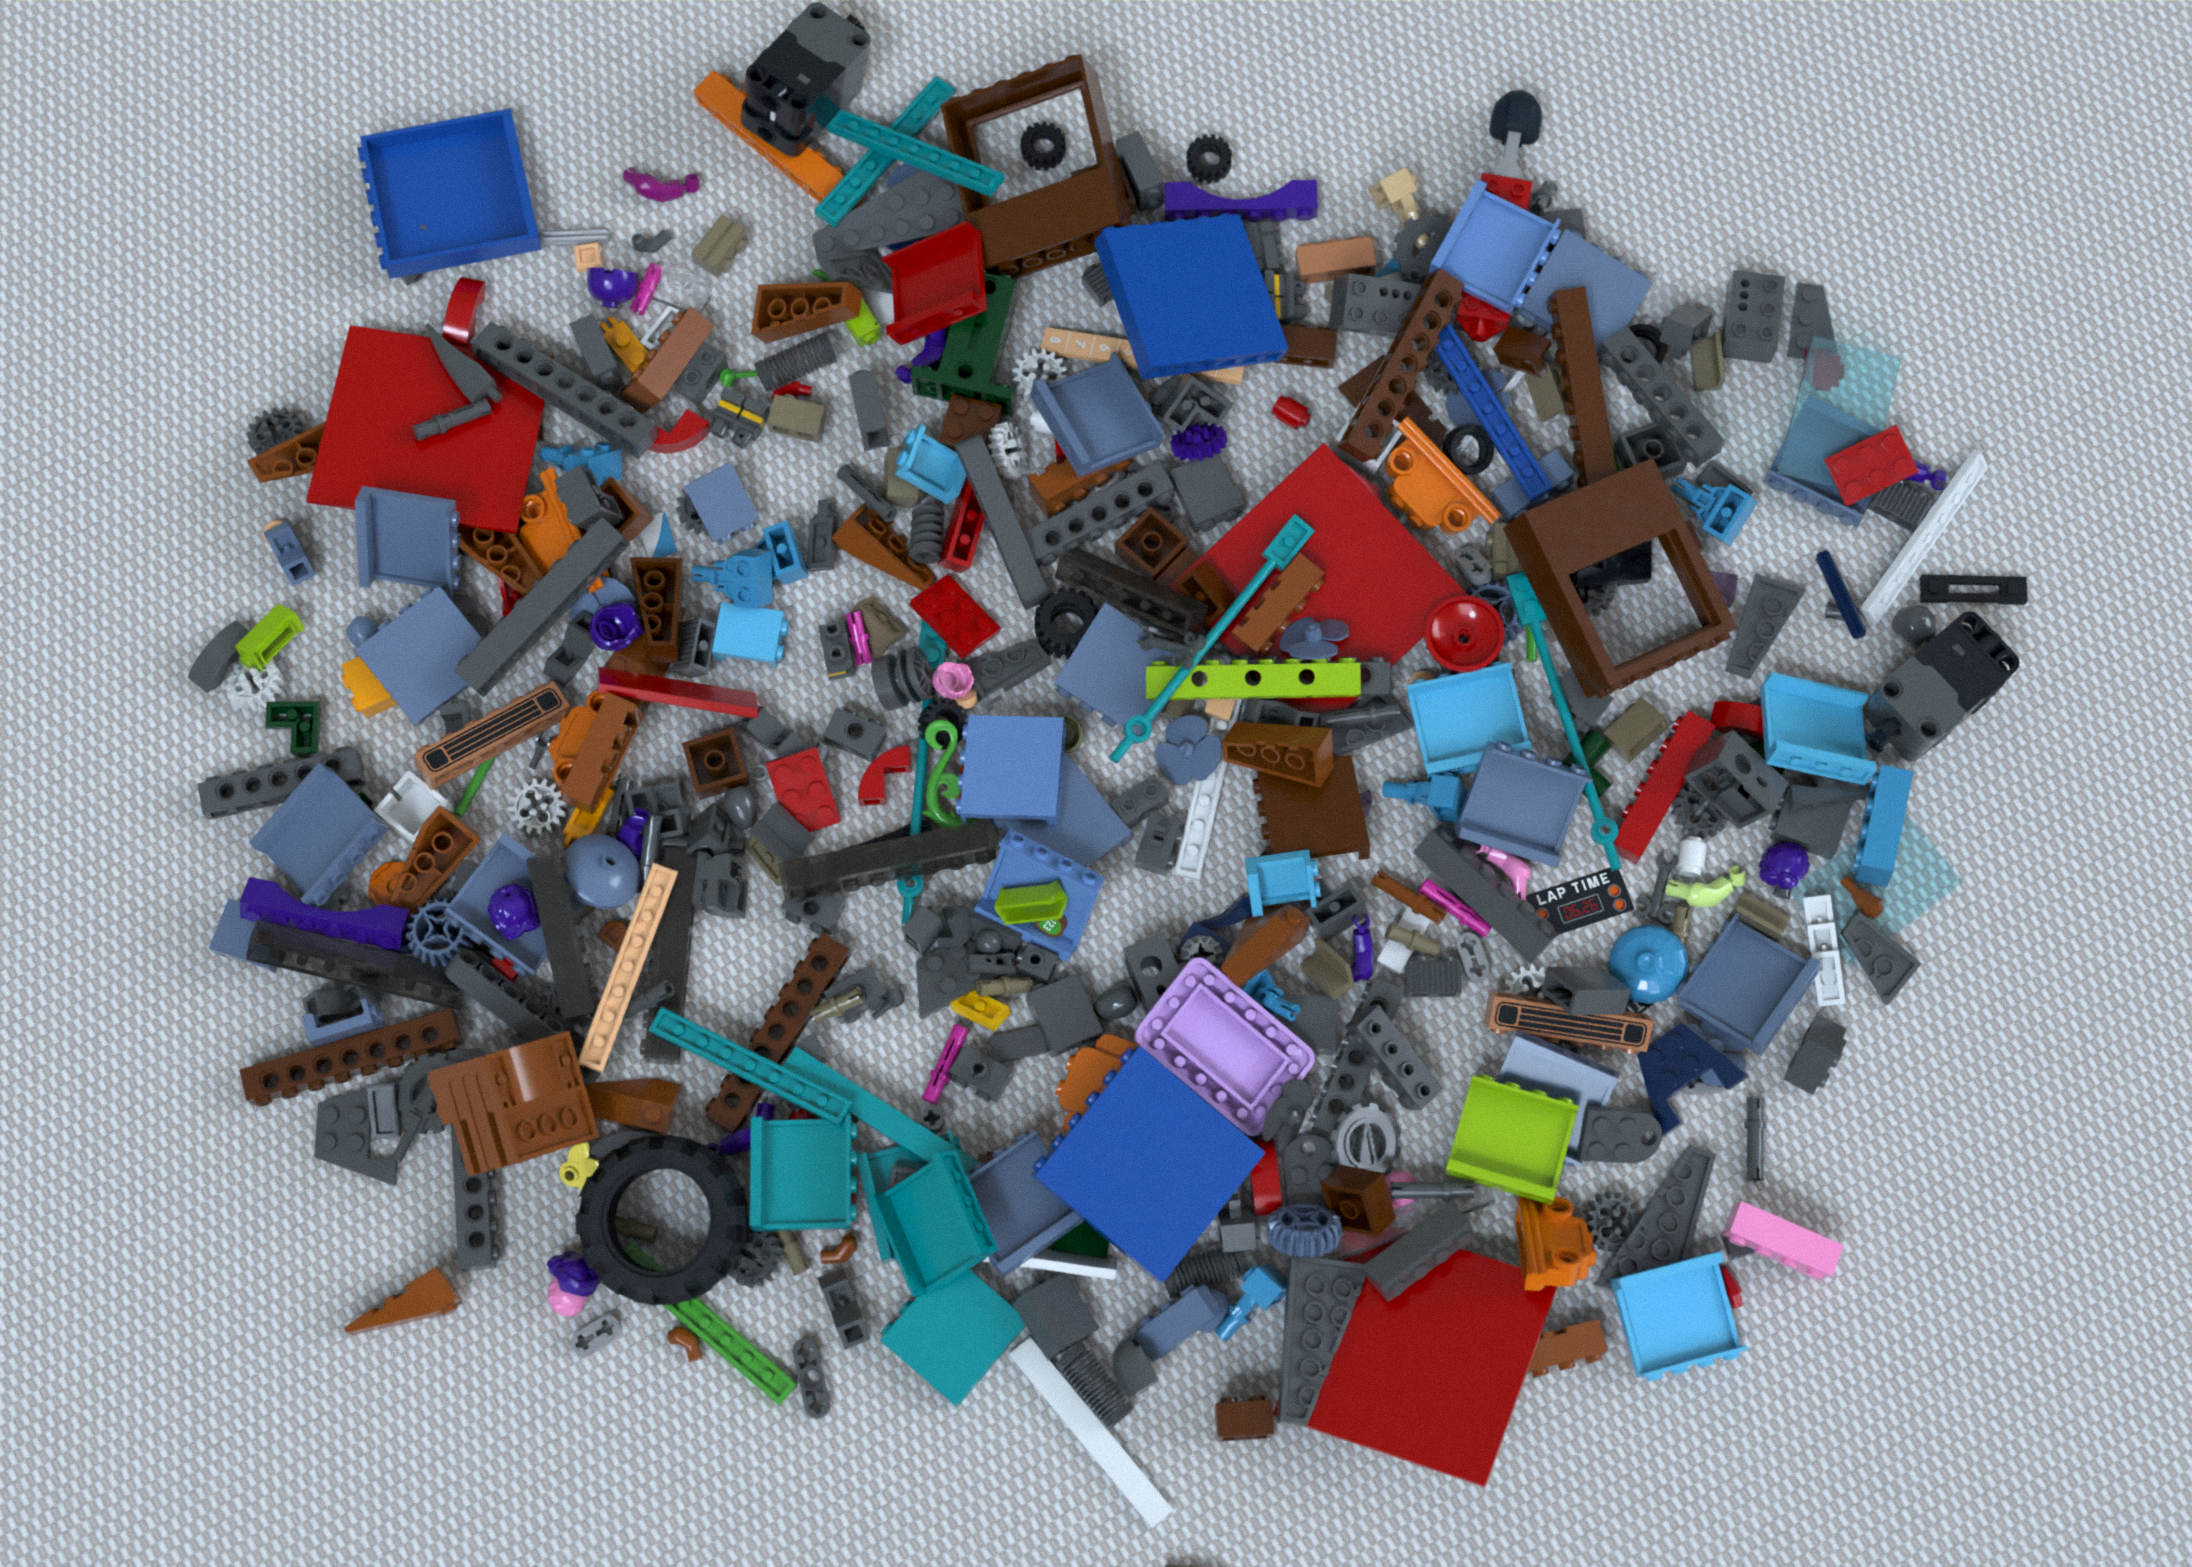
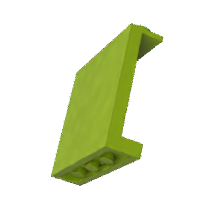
[1445,1074,1579,1205]

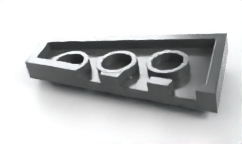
[1725,574,1806,679]

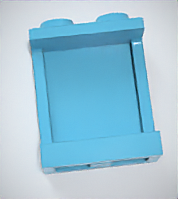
[895,424,966,504]
[712,602,789,668]
[1244,849,1321,917]

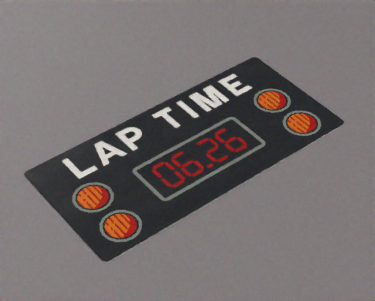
[1526,868,1634,935]

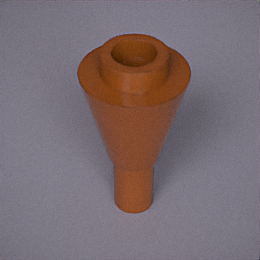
[1840,876,1884,920]

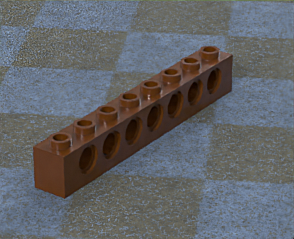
[1337,268,1465,463]
[705,933,851,1134]
[239,1008,463,1107]

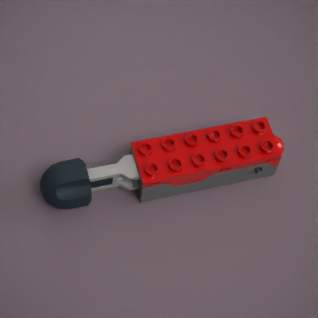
[1454,90,1542,342]

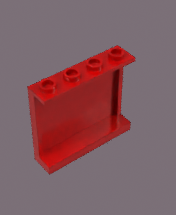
[882,221,987,346]

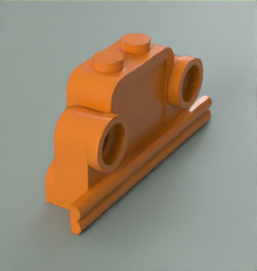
[1384,416,1501,535]
[520,467,611,594]
[549,690,644,807]
[1055,1034,1139,1133]
[1514,1195,1596,1291]

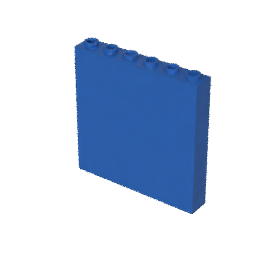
[357,108,542,279]
[1094,214,1289,380]
[1031,1046,1266,1283]

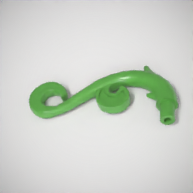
[922,719,978,833]

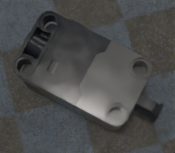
[740,2,870,157]
[1863,611,2020,761]

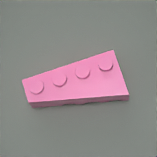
[1723,1201,1844,1280]

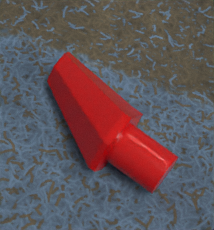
[771,380,812,399]
[1720,1265,1743,1309]

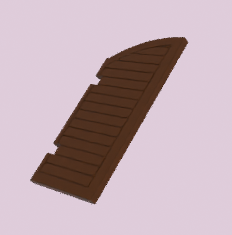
[1338,354,1447,452]

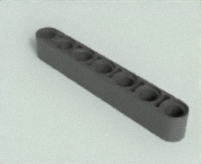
[954,433,1049,610]
[445,948,609,1084]

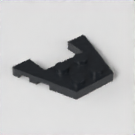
[1573,540,1652,590]

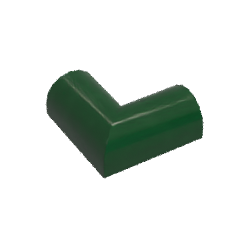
[265,701,321,758]
[1562,730,1613,799]

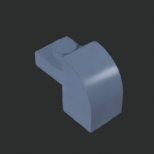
[263,521,316,586]

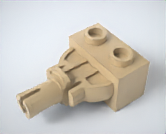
[1368,167,1429,248]

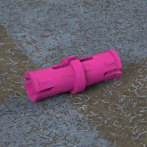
[629,263,665,316]
[844,610,872,666]

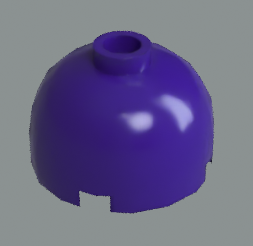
[587,267,638,308]

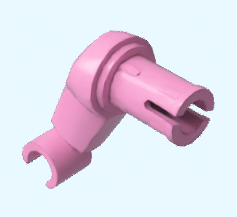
[1469,844,1532,901]

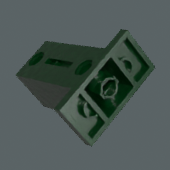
[910,270,1018,417]

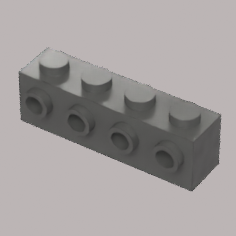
[1344,1005,1443,1110]
[1362,1201,1476,1302]

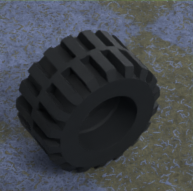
[1034,587,1099,660]

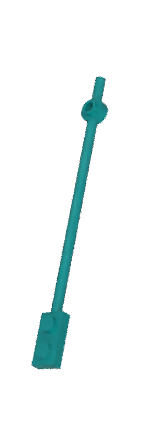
[1109,514,1315,764]
[1505,572,1622,871]
[897,619,946,925]

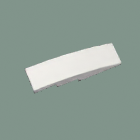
[1803,894,1846,1007]

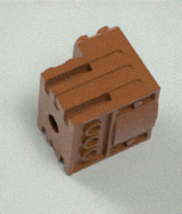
[428,1031,600,1176]

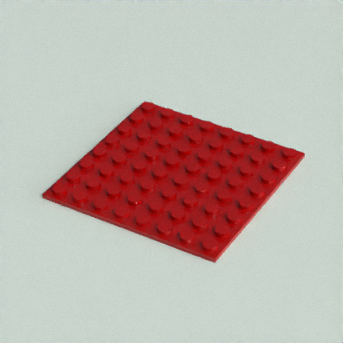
[306,325,555,534]
[1170,443,1468,727]
[1273,1226,1558,1488]

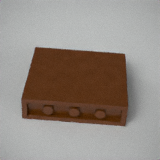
[1252,755,1370,860]

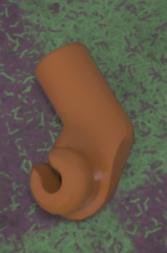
[821,1234,858,1264]
[667,1327,702,1362]

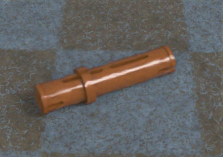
[1371,870,1447,925]

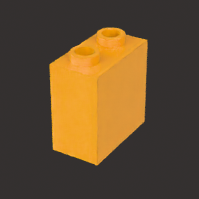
[341,657,397,718]

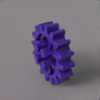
[1170,422,1227,462]

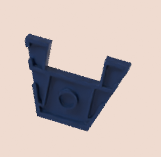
[1637,1023,1749,1137]

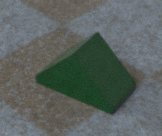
[1052,1223,1109,1259]

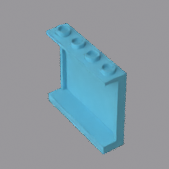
[1406,661,1533,782]
[1760,672,1877,785]
[1610,1251,1748,1382]

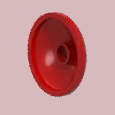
[1424,595,1505,673]

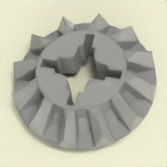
[1180,935,1223,970]

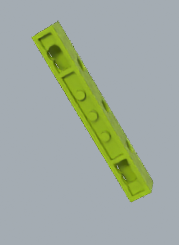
[1146,658,1361,701]

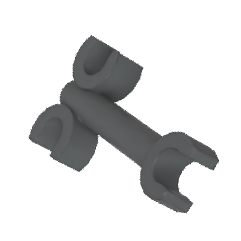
[1136,629,1207,670]
[1633,853,1678,926]

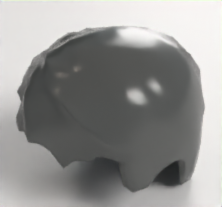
[1892,605,1937,645]

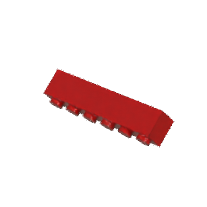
[1613,710,1716,864]

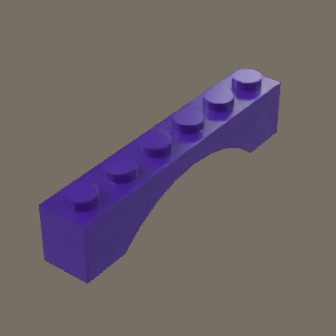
[1164,180,1318,222]
[240,877,409,951]

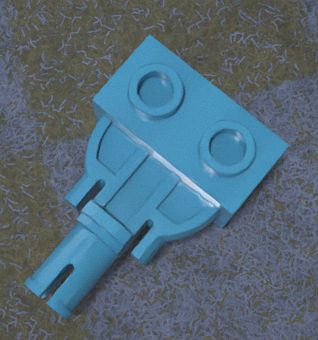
[539,442,622,486]
[1672,477,1758,547]
[753,520,809,585]
[691,549,773,609]
[1382,772,1468,823]
[1240,969,1300,1021]
[1215,1263,1287,1342]

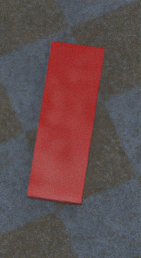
[597,667,759,718]

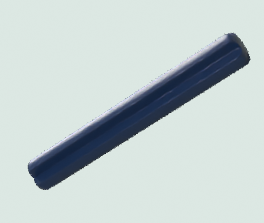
[1816,550,1866,639]

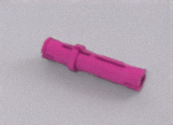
[1418,877,1492,938]
[921,1024,969,1105]

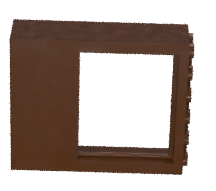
[940,54,1132,279]
[1503,458,1738,699]

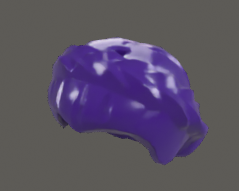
[589,602,645,651]
[1759,842,1810,890]
[488,883,541,940]
[547,1250,602,1297]

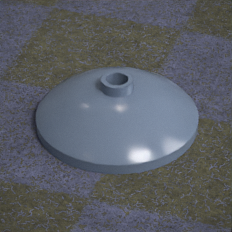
[562,834,641,909]

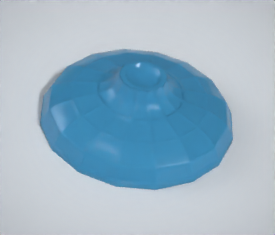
[1608,924,1689,1004]

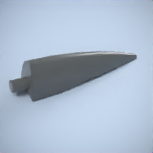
[426,323,503,403]

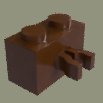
[1175,560,1236,625]

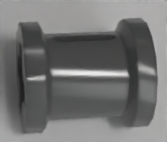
[920,1106,945,1134]

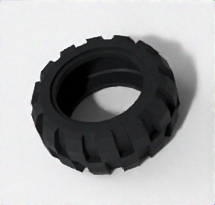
[575,1134,749,1305]

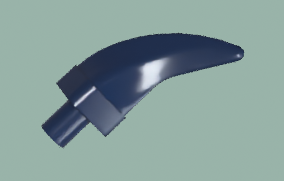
[1197,895,1252,929]

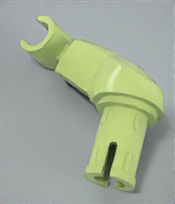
[1665,865,1746,907]

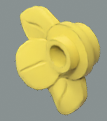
[559,1142,600,1190]

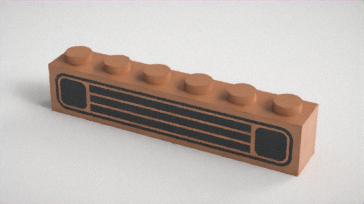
[414,681,570,790]
[1483,990,1653,1054]

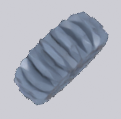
[1464,579,1524,646]
[405,895,475,968]
[1267,1202,1342,1258]

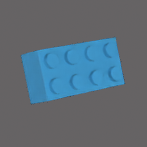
[1852,765,1914,887]

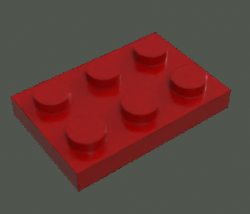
[1823,425,1919,506]
[909,574,1001,660]
[765,746,841,832]

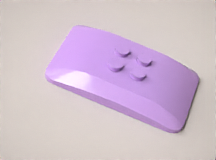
[1134,957,1315,1136]

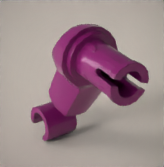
[623,167,700,202]

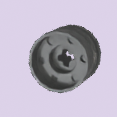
[871,646,935,711]

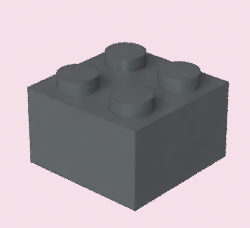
[1615,422,1688,480]

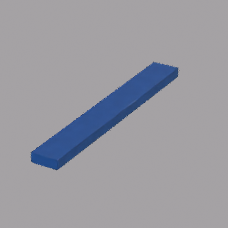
[1428,322,1553,503]

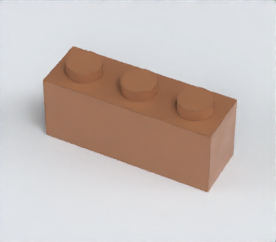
[1295,236,1377,284]

